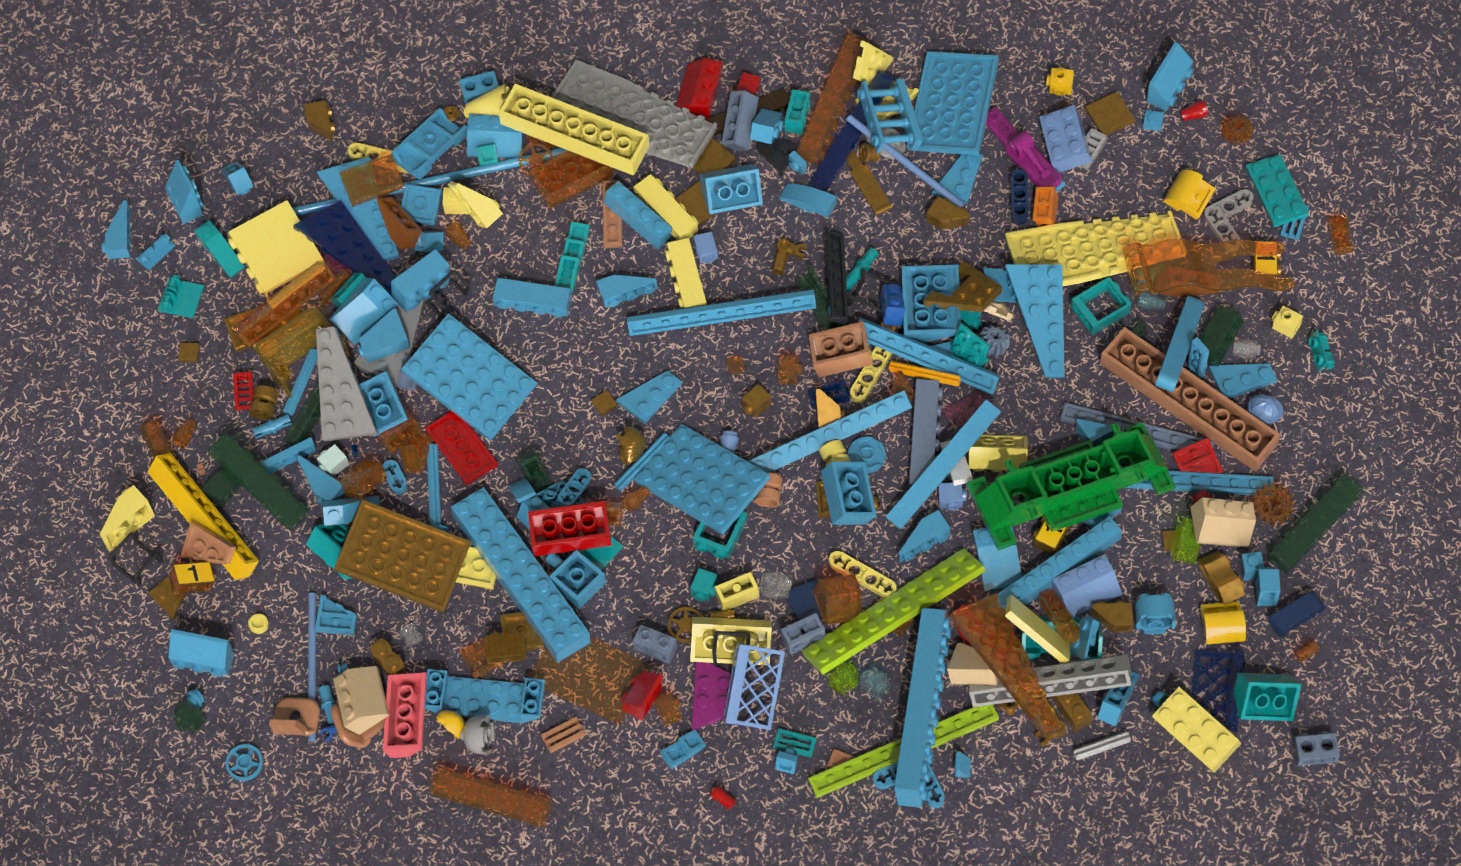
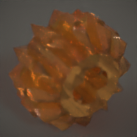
[1221,113,1254,146]

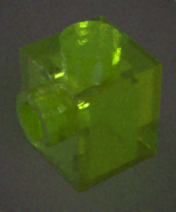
[828,662,859,696]

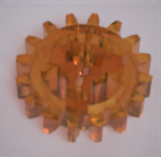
[1252,483,1295,526]

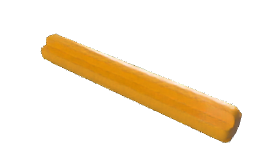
[889,361,961,386]

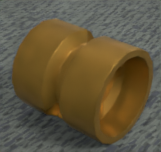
[249,385,279,420]

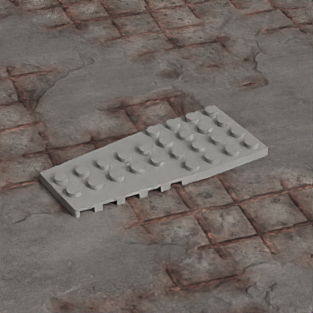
[551,60,717,168]

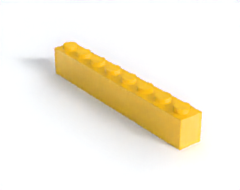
[147,453,259,580]

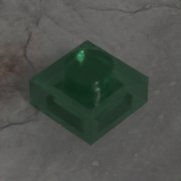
[1132,320,1147,340]

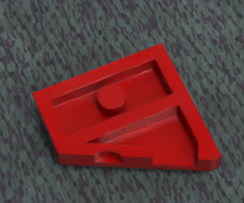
[1172,438,1223,473]

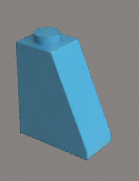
[358,308,410,363]

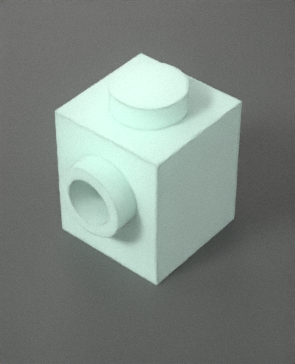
[317,444,349,478]

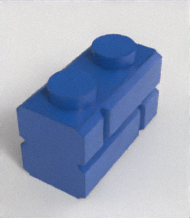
[880,284,905,326]

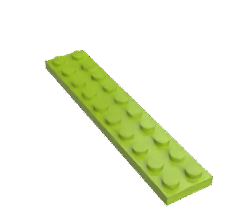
[802,548,985,675]

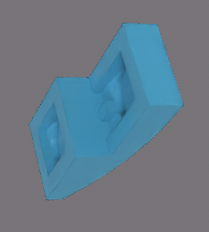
[507,477,536,503]
[660,730,706,769]

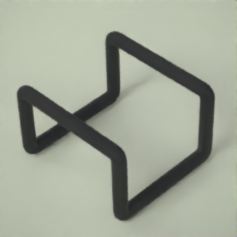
[426,270,470,318]
[847,270,894,320]
[108,532,163,586]
[713,631,751,668]

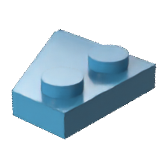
[315,595,358,636]
[1070,614,1100,661]

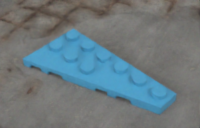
[316,157,399,262]
[1005,264,1065,378]

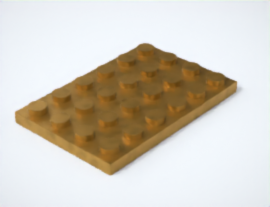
[333,500,471,613]

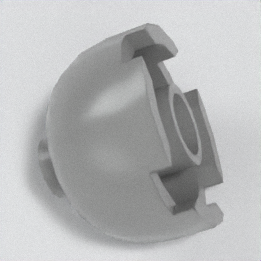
[460,715,495,755]

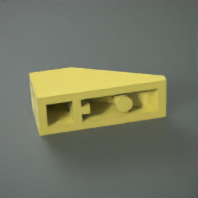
[448,182,503,228]

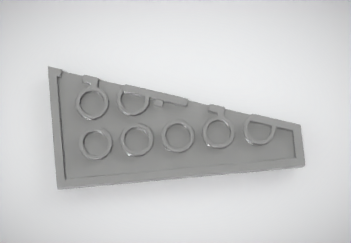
[353,299,425,390]
[316,327,379,442]

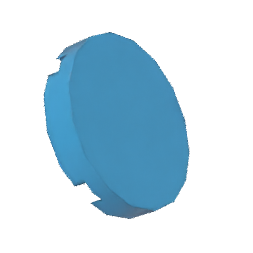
[848,436,886,473]

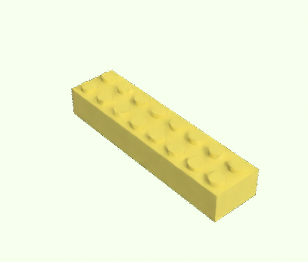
[499,84,650,176]

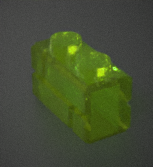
[1170,517,1201,565]

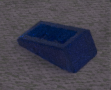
[808,379,851,408]

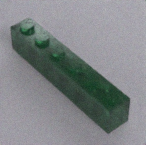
[208,433,308,532]
[1269,474,1364,574]

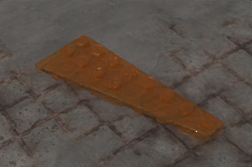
[949,593,1062,737]

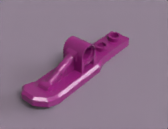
[986,107,1062,188]

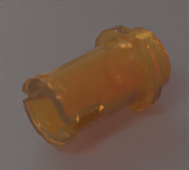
[1294,640,1320,664]

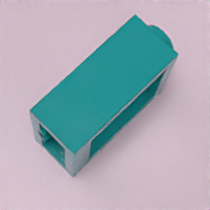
[1071,277,1131,336]
[693,511,747,559]

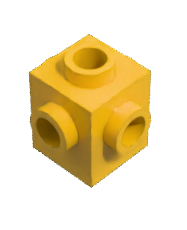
[1046,68,1074,95]

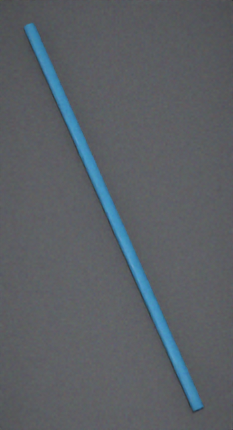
[292,148,576,216]

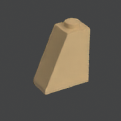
[947,643,1003,685]

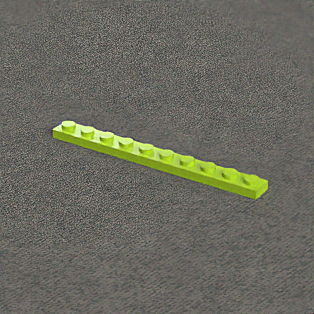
[808,705,999,798]

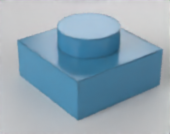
[1143,110,1164,131]
[789,151,807,175]

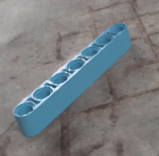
[1155,295,1206,393]

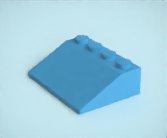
[902,265,961,343]

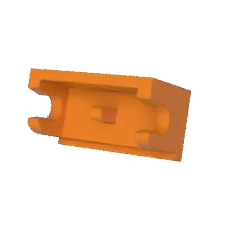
[1033,187,1059,227]

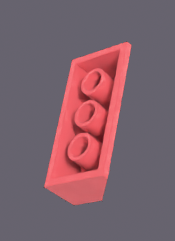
[383,673,427,758]

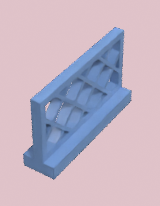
[722,643,785,730]

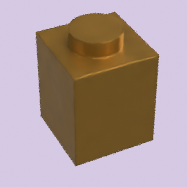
[742,384,772,419]

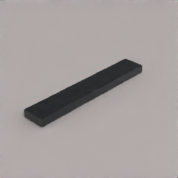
[824,230,849,325]

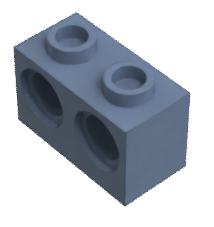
[781,613,825,655]
[632,625,678,664]
[1294,731,1340,766]

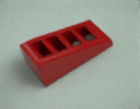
[233,372,254,411]

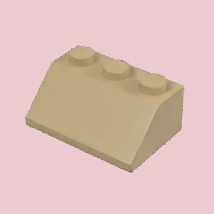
[1191,498,1256,548]
[333,666,389,735]

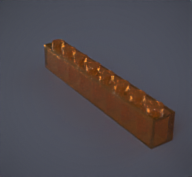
[797,32,869,166]

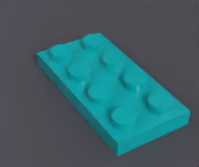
[1245,154,1309,228]

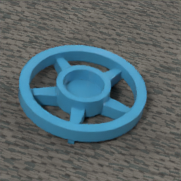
[226,744,263,781]

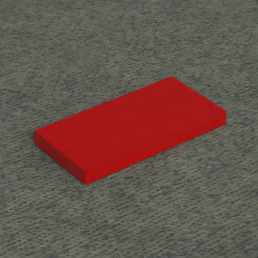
[425,411,499,486]

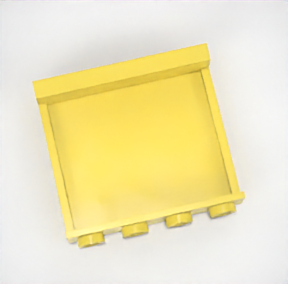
[228,200,325,298]

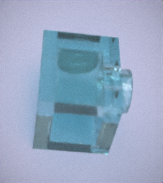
[860,667,891,702]

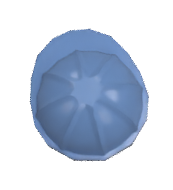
[1246,394,1283,425]

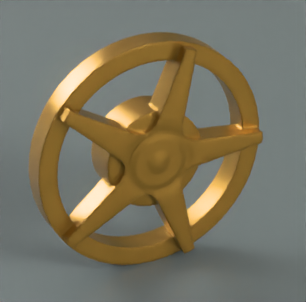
[668,607,702,643]

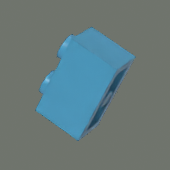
[750,109,784,144]

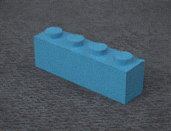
[604,181,672,250]
[493,278,572,317]

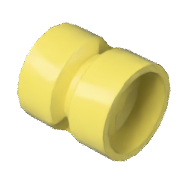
[819,440,851,466]

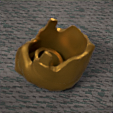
[616,426,646,465]

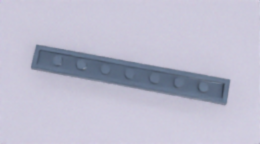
[1060,402,1214,452]

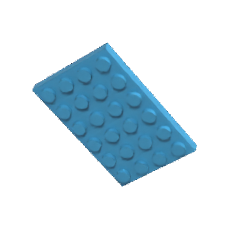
[907,52,999,155]
[401,313,538,441]
[634,424,770,535]

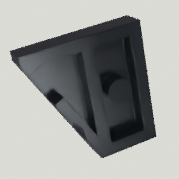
[756,138,797,176]

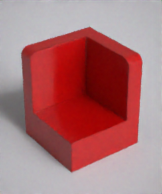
[736,72,761,95]

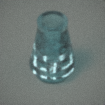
[1137,291,1166,310]

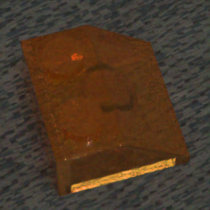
[813,574,861,625]

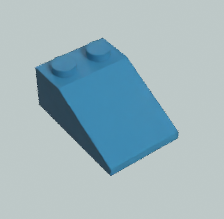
[329,278,398,345]
[359,371,408,436]
[973,527,1022,592]

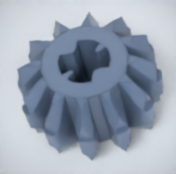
[978,325,1010,357]

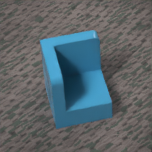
[414,231,444,252]

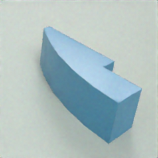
[779,183,837,218]

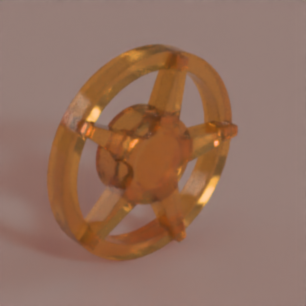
[519,143,553,178]

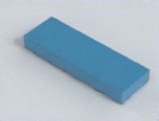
[1187,337,1209,379]
[259,437,316,476]

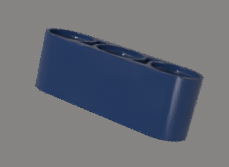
[1010,169,1029,225]
[1267,591,1326,637]

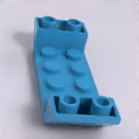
[425,669,545,723]

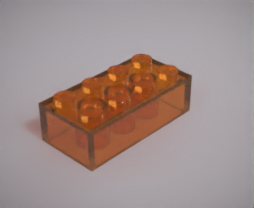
[530,151,614,209]

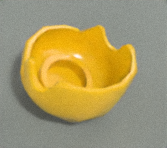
[436,710,465,739]

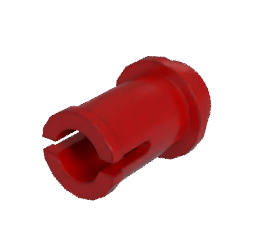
[710,786,737,810]

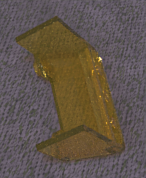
[255,308,351,398]

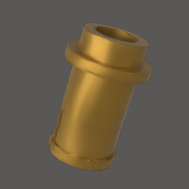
[710,608,735,619]

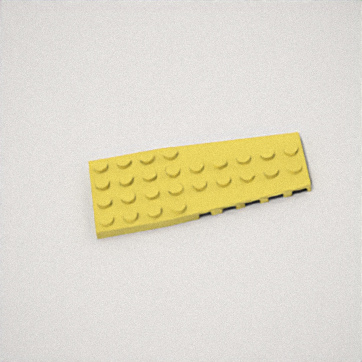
[1005,211,1186,286]

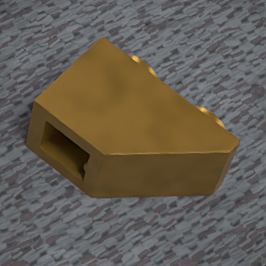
[304,100,336,140]
[926,196,970,230]
[1091,601,1133,632]

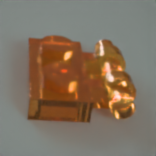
[459,638,507,679]

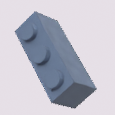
[721,90,759,151]

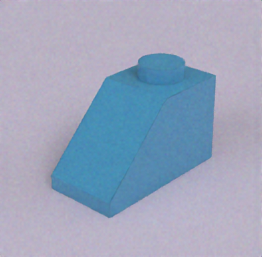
[220,161,254,195]

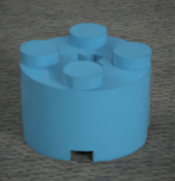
[1135,593,1176,634]

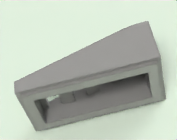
[1080,128,1107,170]

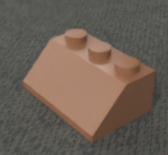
[809,321,874,378]

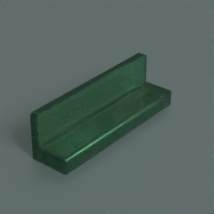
[795,266,847,331]
[283,380,321,446]

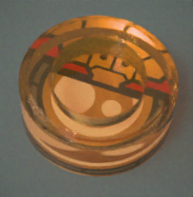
[726,356,745,375]

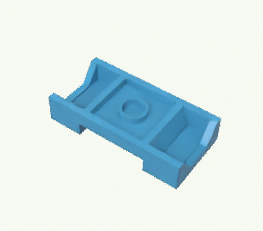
[391,108,467,180]

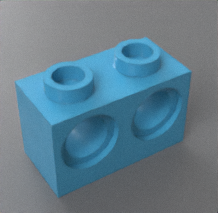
[459,71,499,105]
[1255,567,1280,606]

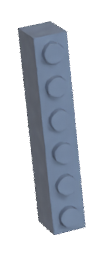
[909,379,943,489]

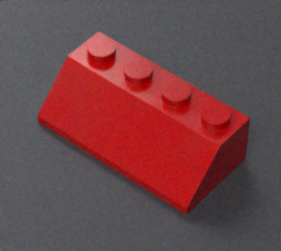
[528,501,612,556]

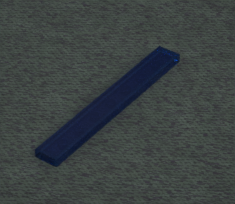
[808,70,895,192]

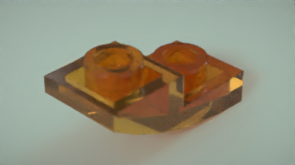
[1328,215,1354,255]

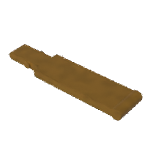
[843,149,893,216]

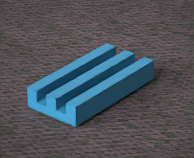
[1281,206,1309,240]

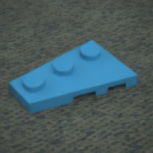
[932,154,983,204]
[1208,363,1277,399]
[616,371,682,424]

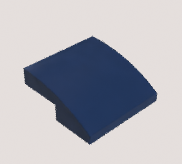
[785,578,839,621]

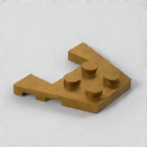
[923,261,1002,312]

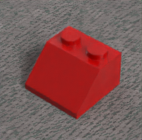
[621,671,664,721]

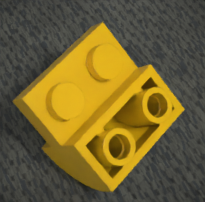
[1163,170,1215,220]
[1200,602,1246,644]

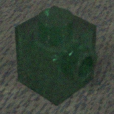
[172,701,206,735]

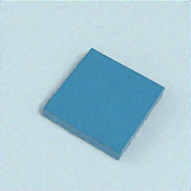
[401,184,443,226]

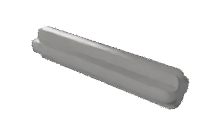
[1073,731,1131,760]

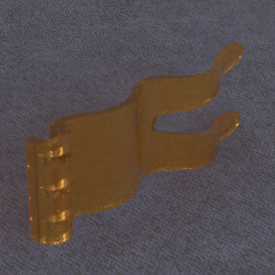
[1123,238,1295,297]

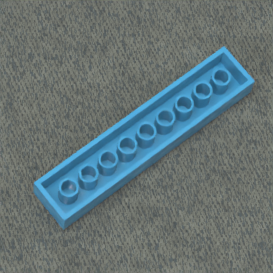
[451,487,590,663]
[894,608,952,808]

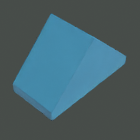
[1075,418,1114,447]

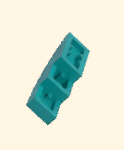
[555,222,590,294]

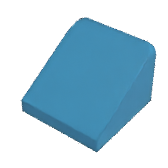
[955,751,971,778]

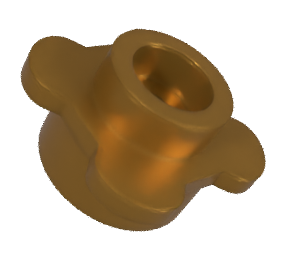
[997,701,1021,715]

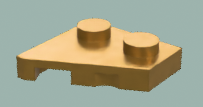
[148,570,191,620]

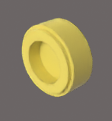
[248,614,269,634]

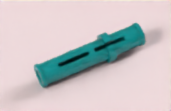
[846,248,879,294]

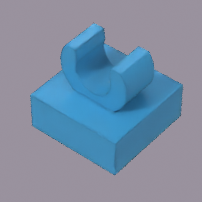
[775,748,798,775]

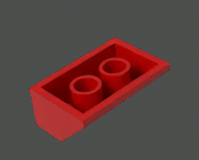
[676,58,723,118]

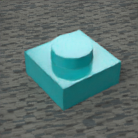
[476,143,499,165]

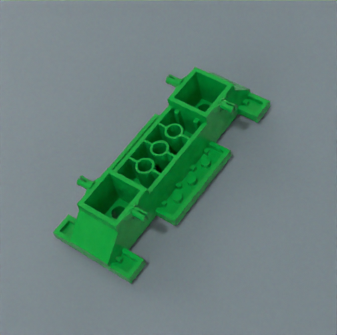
[966,422,1175,551]

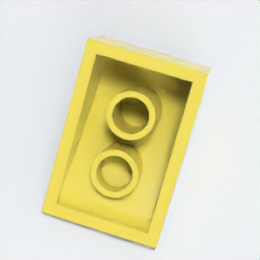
[100,485,155,552]

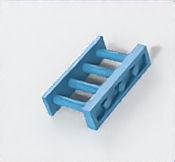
[857,79,923,153]

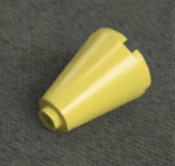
[463,84,511,119]

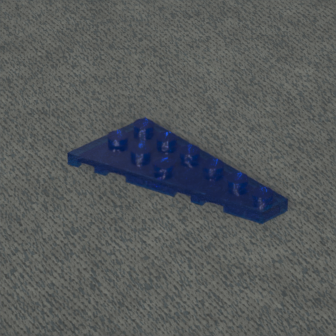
[293,200,396,295]

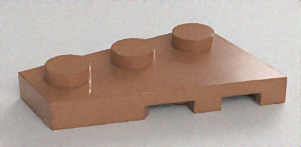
[180,522,236,565]

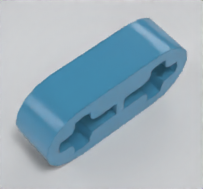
[382,460,408,495]

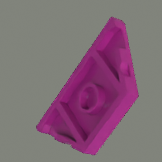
[692,662,731,731]

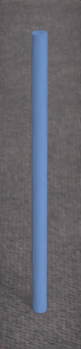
[846,115,965,208]
[308,593,316,742]

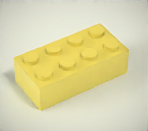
[1152,687,1241,773]

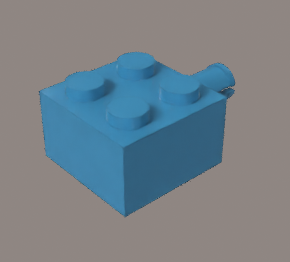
[546,550,606,609]

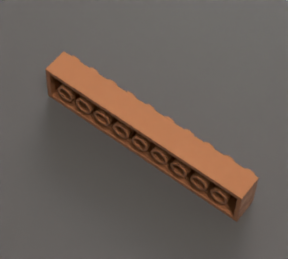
[1100,327,1281,472]

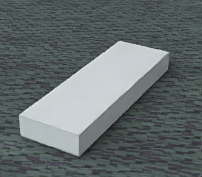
[940,440,973,486]

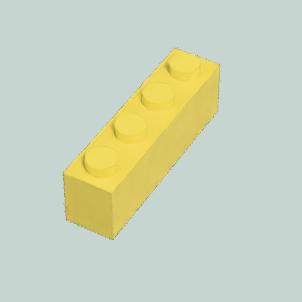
[633,174,698,240]
[665,238,707,309]

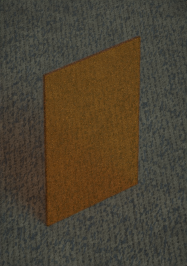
[528,636,653,725]

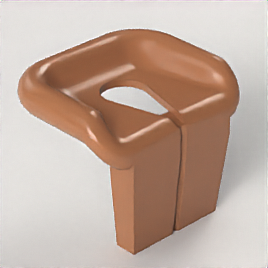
[269,698,320,736]
[331,704,385,748]

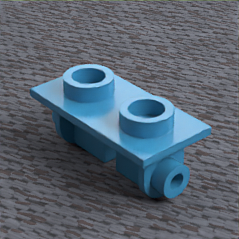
[136,233,175,270]

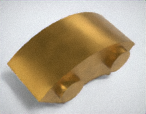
[1197,551,1245,605]

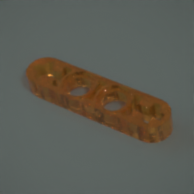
[1039,590,1080,643]

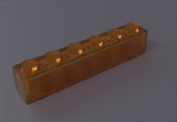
[231,261,336,347]
[430,767,553,828]

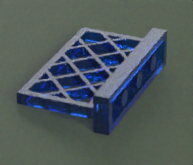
[1191,650,1245,732]

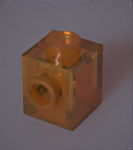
[778,354,803,385]
[653,693,682,728]

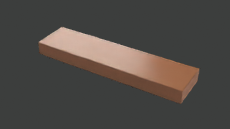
[602,180,622,248]

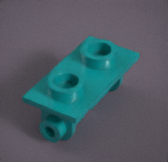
[1308,330,1335,372]

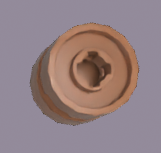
[755,473,783,508]

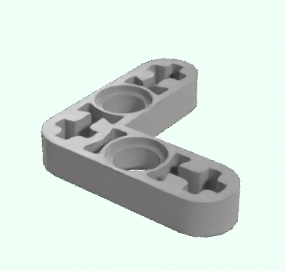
[1204,189,1253,253]

